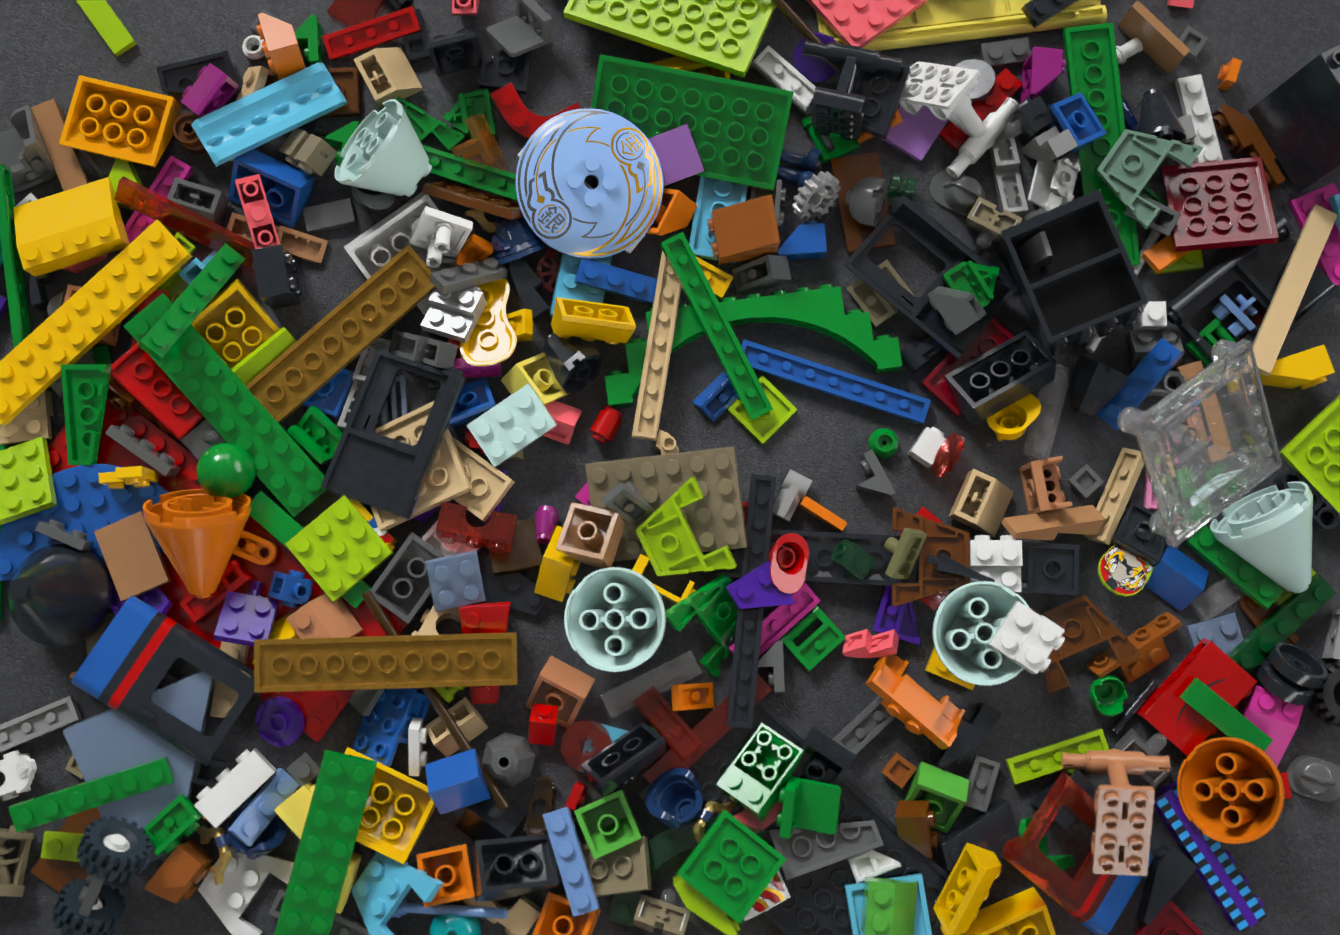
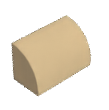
[424,697,488,757]

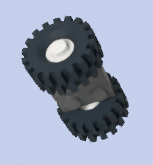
[51,816,152,935]

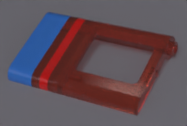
[1003,771,1152,935]

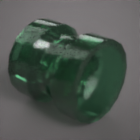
[887,173,917,200]

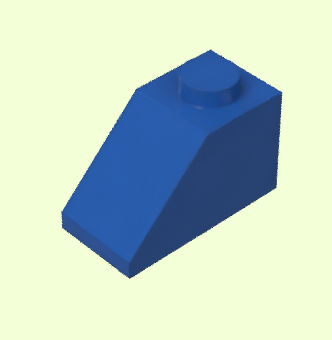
[777,221,827,260]

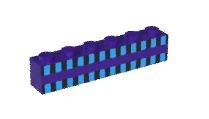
[1154,781,1267,933]

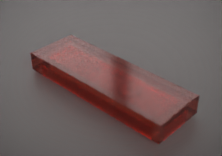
[633,686,703,761]

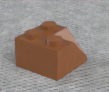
[144,840,216,904]

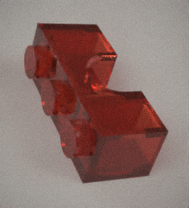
[436,502,517,553]

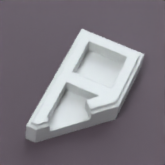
[847,850,901,884]

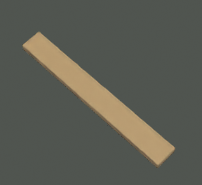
[1244,204,1338,377]
[632,250,681,441]

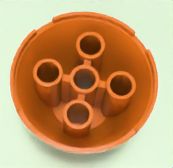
[1177,737,1284,844]

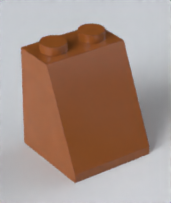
[707,195,780,265]

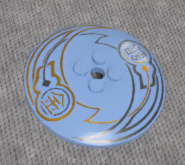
[515,109,663,259]

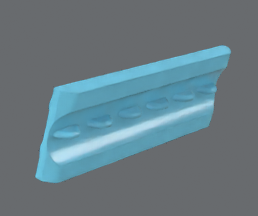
[191,63,348,167]

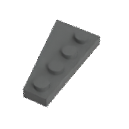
[769,820,884,881]

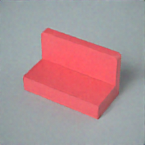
[543,400,582,445]

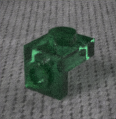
[830,539,876,580]

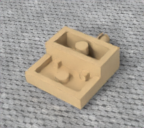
[0,390,54,445]

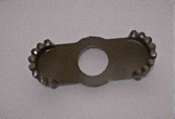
[524,776,555,836]

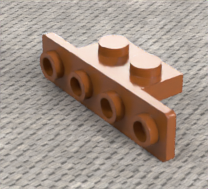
[1086,612,1182,684]

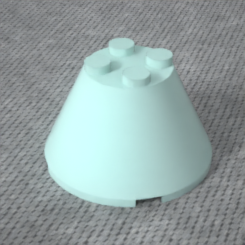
[335,99,432,197]
[564,567,666,672]
[932,581,1030,686]

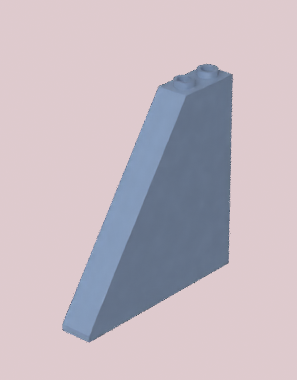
[63,670,215,870]

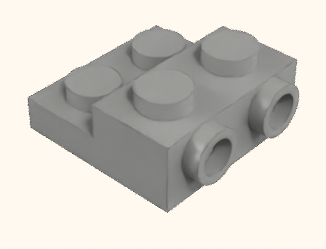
[420,286,487,343]

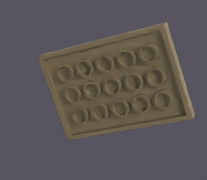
[585,446,748,561]

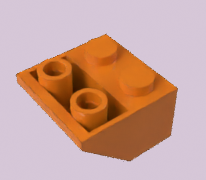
[256,13,306,81]

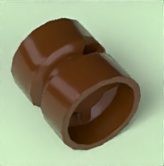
[173,113,207,155]

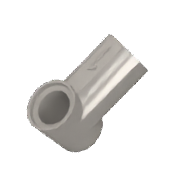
[773,469,812,522]

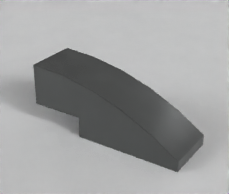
[389,329,458,369]

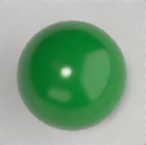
[197,443,256,499]

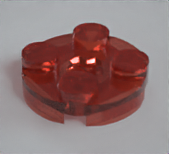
[561,720,612,771]

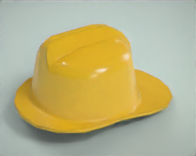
[987,394,1041,441]

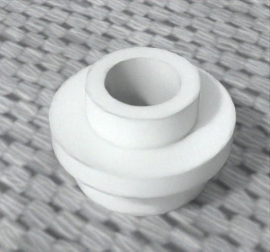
[242,35,265,60]

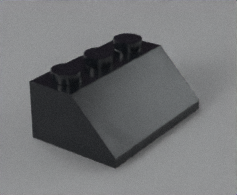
[580,721,666,798]

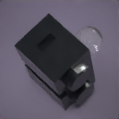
[1005,96,1055,147]

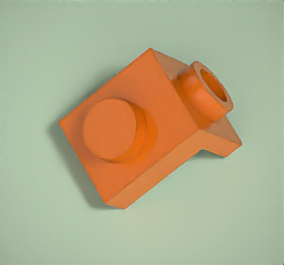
[454,234,494,267]

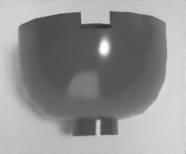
[845,177,887,227]

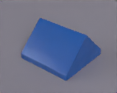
[1049,92,1107,154]
[449,377,497,429]
[1144,543,1209,612]
[425,748,491,815]

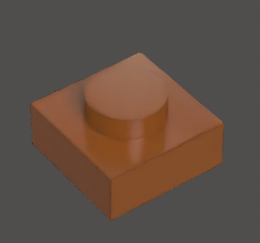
[881,752,917,788]

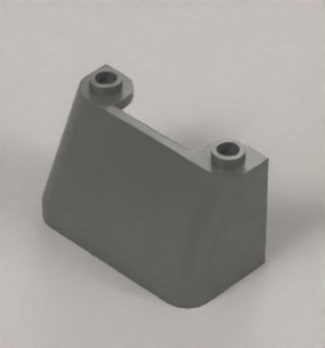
[0,104,56,194]

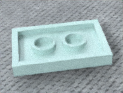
[467,383,557,467]

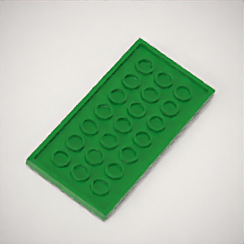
[591,54,794,190]

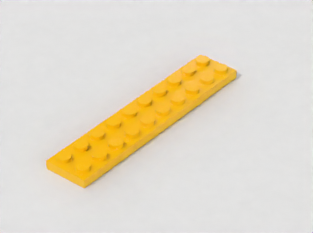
[0,219,192,426]

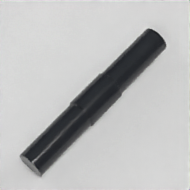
[1110,679,1159,736]

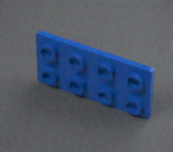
[352,688,430,766]

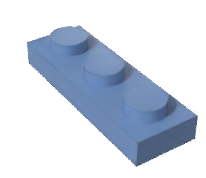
[228,768,299,847]

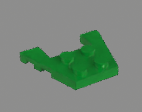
[395,97,465,199]
[665,574,738,678]

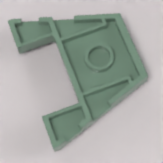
[1097,129,1203,229]

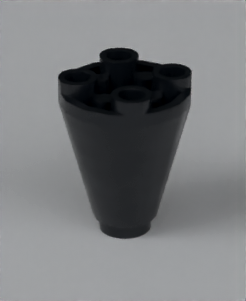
[1138,89,1187,144]

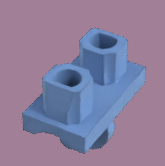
[1212,294,1258,338]

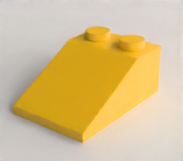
[1236,345,1335,390]

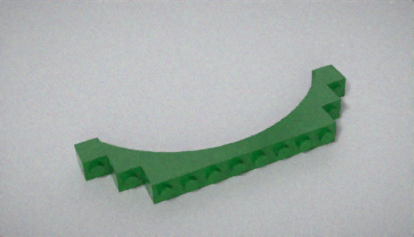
[605,284,902,409]

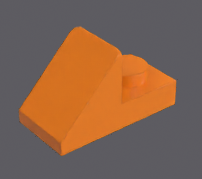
[671,682,714,711]

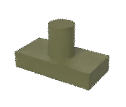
[884,528,928,580]

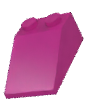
[1237,685,1304,767]

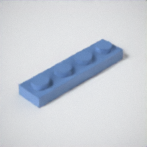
[543,806,600,917]

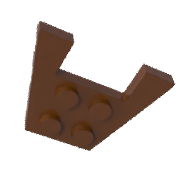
[891,507,969,607]
[1040,595,1142,694]

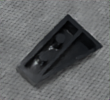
[938,799,1023,871]

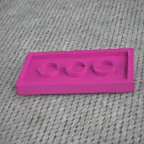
[1287,183,1340,286]

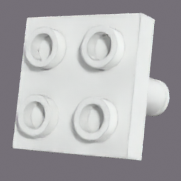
[409,206,473,268]

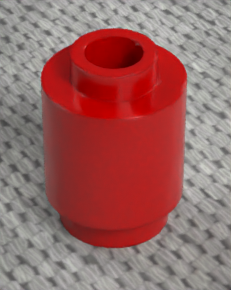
[589,406,623,444]

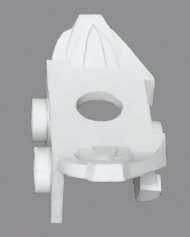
[1028,152,1081,211]
[0,750,37,801]

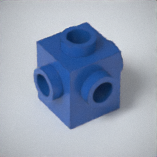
[268,570,313,608]

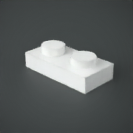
[408,718,427,776]

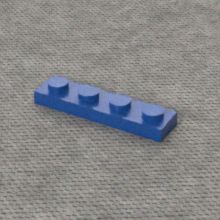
[574,258,658,305]
[1096,338,1183,431]

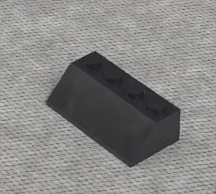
[944,330,1057,426]

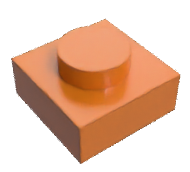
[1217,58,1242,91]

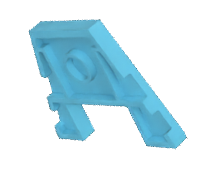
[351,852,444,935]

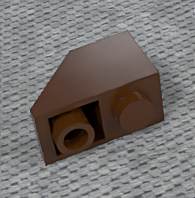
[895,800,939,858]

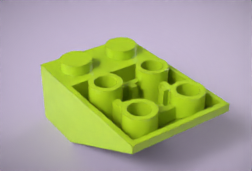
[673,875,741,935]

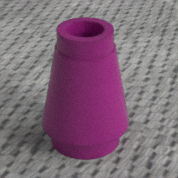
[535,505,559,545]

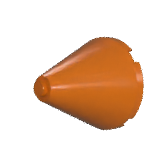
[143,489,251,598]

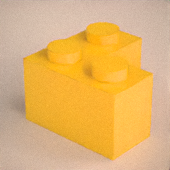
[534,526,580,602]

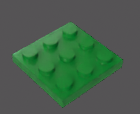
[676,810,786,924]

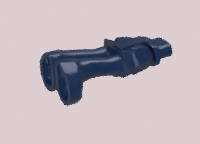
[777,148,821,188]

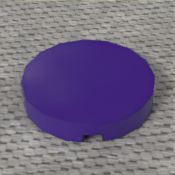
[793,32,837,82]
[254,696,305,747]

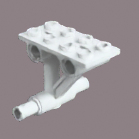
[899,61,1019,179]

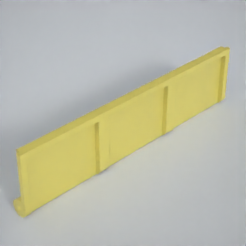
[816,0,1107,51]

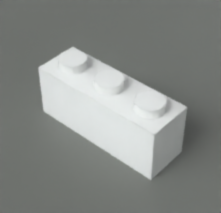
[194,748,277,828]

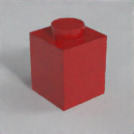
[528,703,558,746]

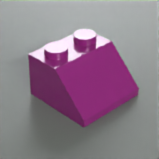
[1020,47,1066,103]
[180,63,239,117]

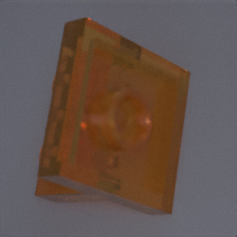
[451,114,504,166]

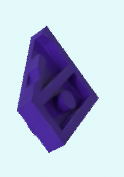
[726,561,795,610]
[872,586,920,645]

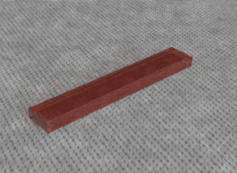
[114,176,255,268]
[643,673,772,785]

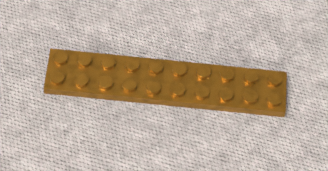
[246,245,435,423]
[254,633,517,692]

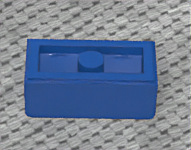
[693,371,738,423]

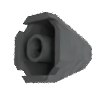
[482,732,536,787]

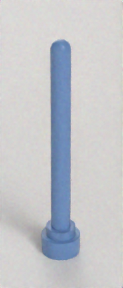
[391,899,509,919]

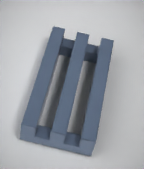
[382,375,408,425]

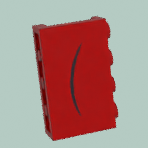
[1137,638,1257,757]

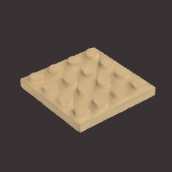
[371,401,472,531]

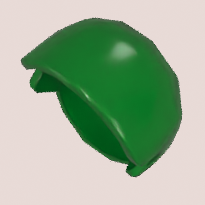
[1088,675,1128,717]

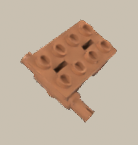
[1061,749,1170,876]

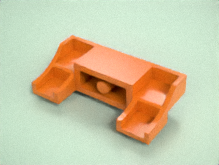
[865,654,966,750]

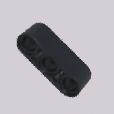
[1273,470,1340,532]

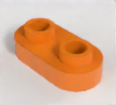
[233,531,278,565]

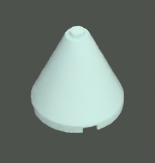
[1210,482,1313,593]

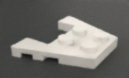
[198,847,294,935]

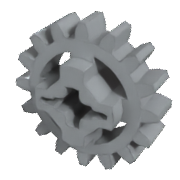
[792,171,841,222]

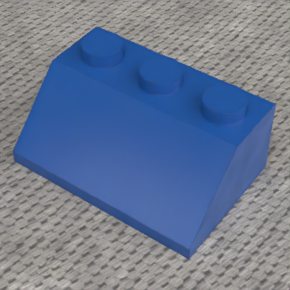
[228,149,314,228]

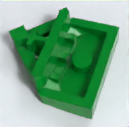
[443,88,498,141]
[941,261,1000,307]

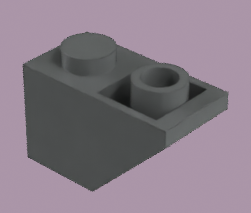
[927,286,987,335]

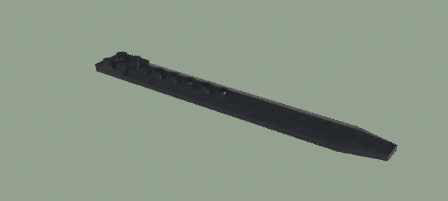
[702,528,1079,596]

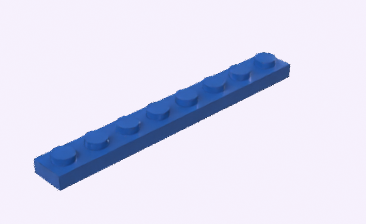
[741,339,931,424]

